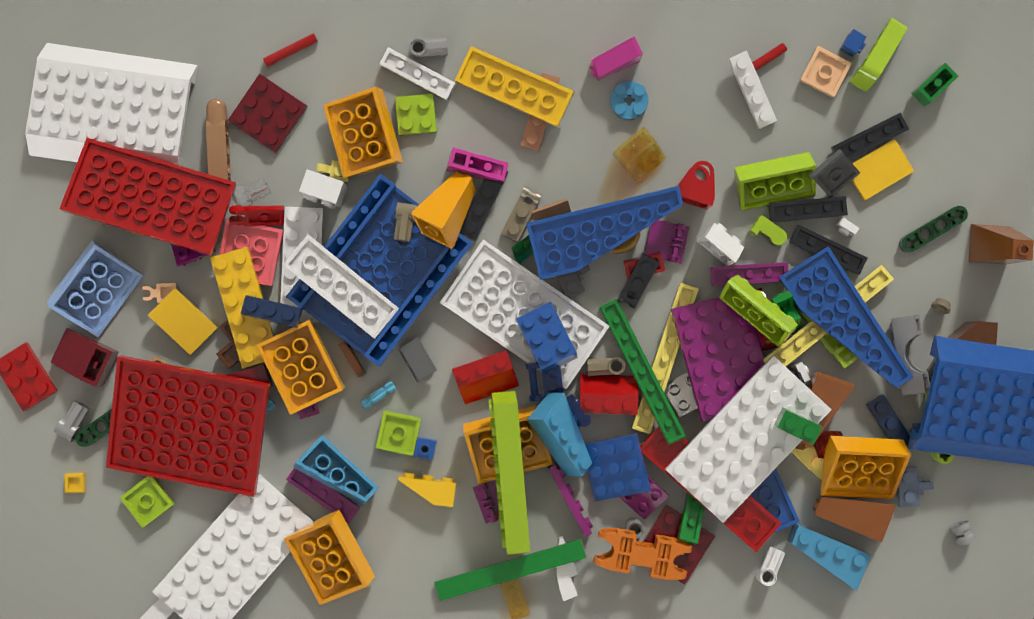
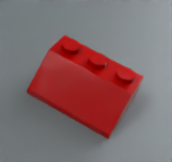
[452,350,519,405]
[578,373,638,415]

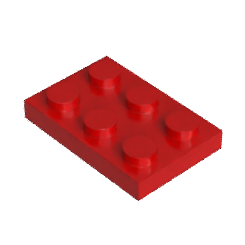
[0,342,58,411]

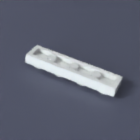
[379,47,456,101]
[728,50,777,129]

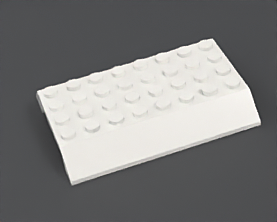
[25,43,198,166]

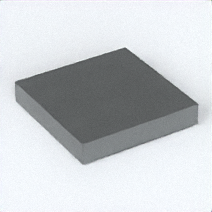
[809,149,860,198]

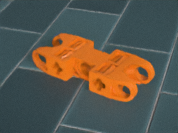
[593,528,692,580]

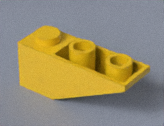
[398,472,457,507]

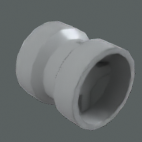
[950,520,976,546]

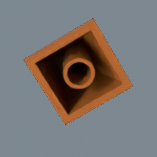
[969,224,1034,265]
[795,372,855,450]
[812,497,896,542]

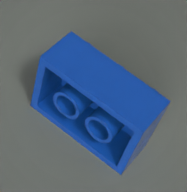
[516,302,578,375]

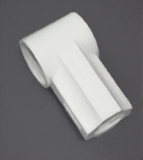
[756,546,785,586]

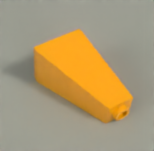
[411,171,476,249]

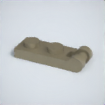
[501,186,542,242]

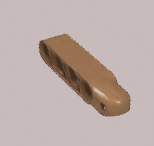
[206,99,231,181]

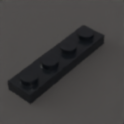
[831,112,909,159]
[459,171,508,241]
[768,196,848,223]
[789,225,868,275]

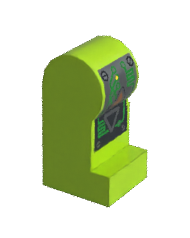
[748,215,787,246]

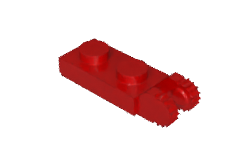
[229,205,284,226]

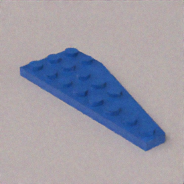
[526,186,683,280]
[778,246,913,388]

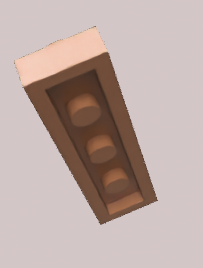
[520,73,560,152]

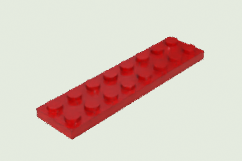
[640,426,782,552]

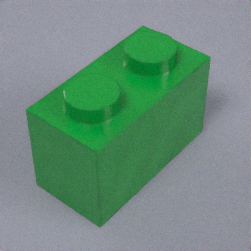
[911,62,959,107]
[774,407,822,445]

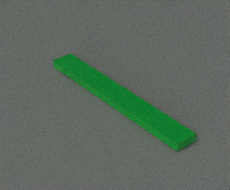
[599,299,686,445]
[434,539,587,601]

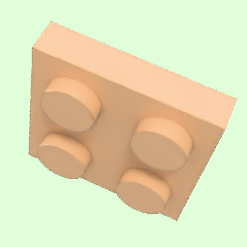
[799,46,852,98]

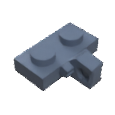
[897,466,934,507]

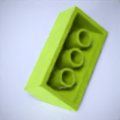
[734,152,816,211]
[719,275,798,347]

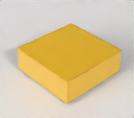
[64,473,86,493]

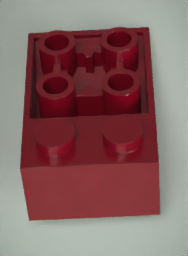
[50,328,119,387]

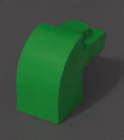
[771,291,802,331]

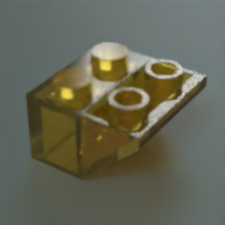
[613,126,667,183]

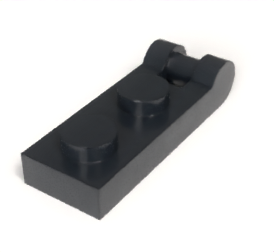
[617,253,659,309]

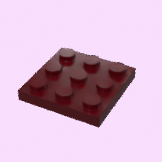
[227,73,308,153]
[642,504,716,585]

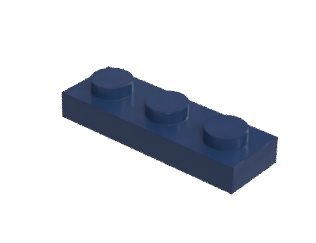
[240,295,303,328]
[866,394,910,448]

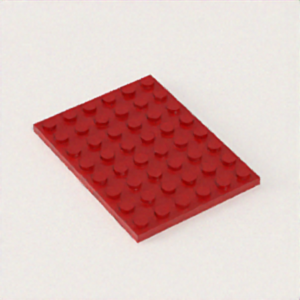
[106,355,270,497]

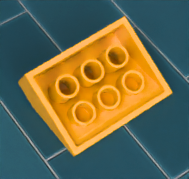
[323,87,403,178]
[256,319,345,415]
[463,405,553,484]
[820,436,911,499]
[284,510,375,605]

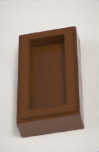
[338,341,366,377]

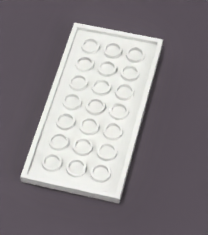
[440,240,609,389]
[665,356,832,523]
[152,474,314,619]

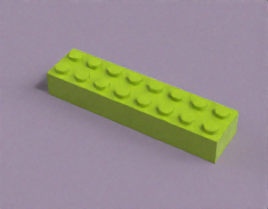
[488,391,530,555]

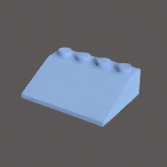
[47,239,143,337]

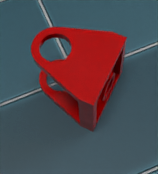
[677,161,715,210]

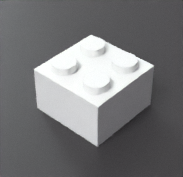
[299,169,349,209]

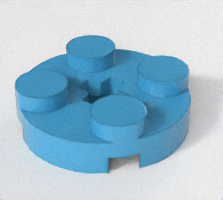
[610,81,648,120]

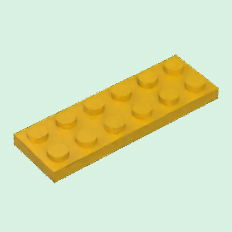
[455,46,575,127]
[210,247,274,369]

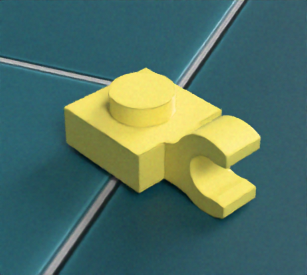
[316,160,350,183]

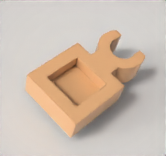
[142,282,177,303]

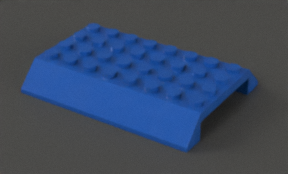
[286,173,473,367]
[908,336,1034,466]

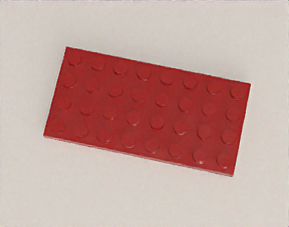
[59,138,237,256]

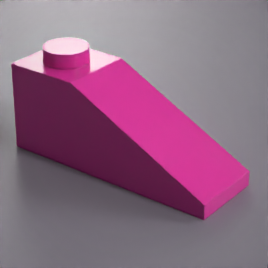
[446,147,509,182]

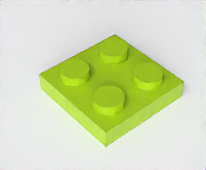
[395,93,437,136]
[376,410,422,456]
[119,476,175,528]

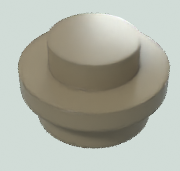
[931,298,951,315]

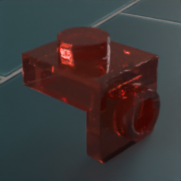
[814,431,843,459]

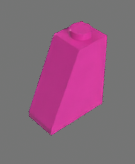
[589,36,643,81]

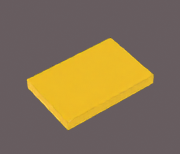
[852,139,914,201]
[148,287,218,355]

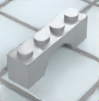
[890,315,930,395]

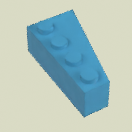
[527,393,592,477]
[293,435,379,506]
[787,523,871,591]

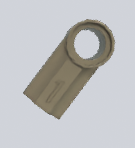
[394,202,417,242]
[587,357,625,376]

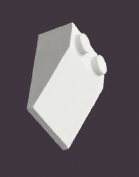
[697,223,744,266]

